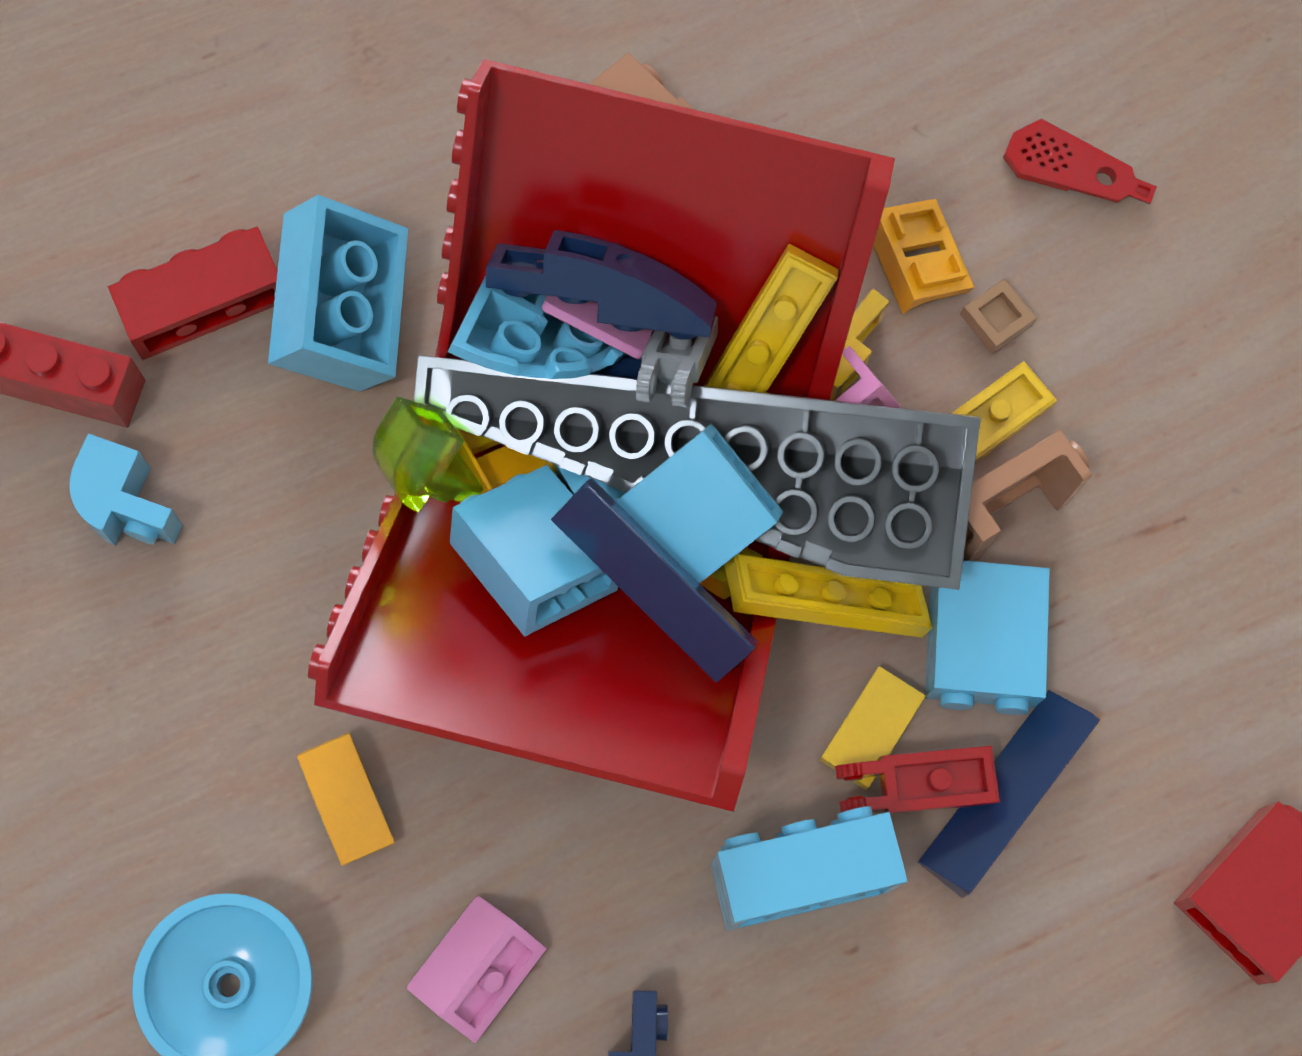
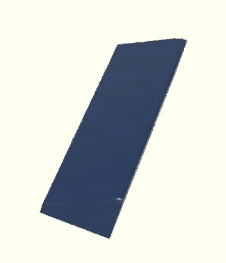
[551,478,758,683]
[917,690,1100,898]

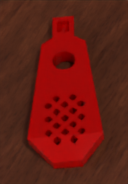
[1003,118,1157,205]

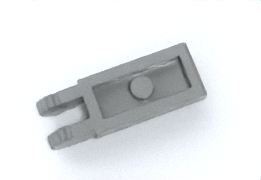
[636,316,719,407]

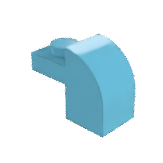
[69,433,183,546]

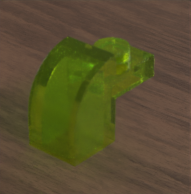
[372,396,483,512]

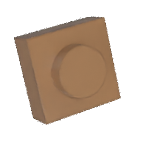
[960,279,1037,354]

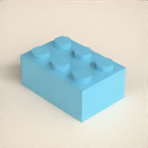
[268,195,408,392]
[710,806,908,931]

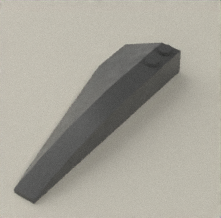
[413,355,981,590]

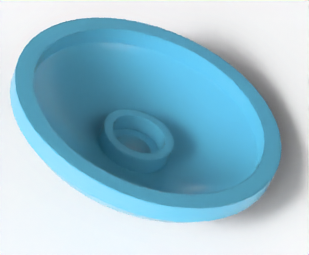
[132,893,313,1056]

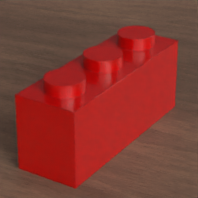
[107,226,278,361]
[0,322,146,428]

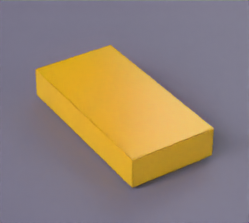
[819,666,926,790]

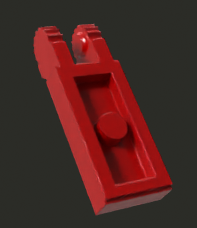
[835,746,1000,814]

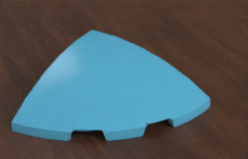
[448,276,627,379]

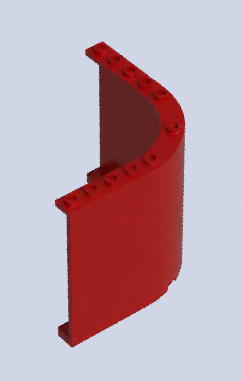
[308,59,895,812]

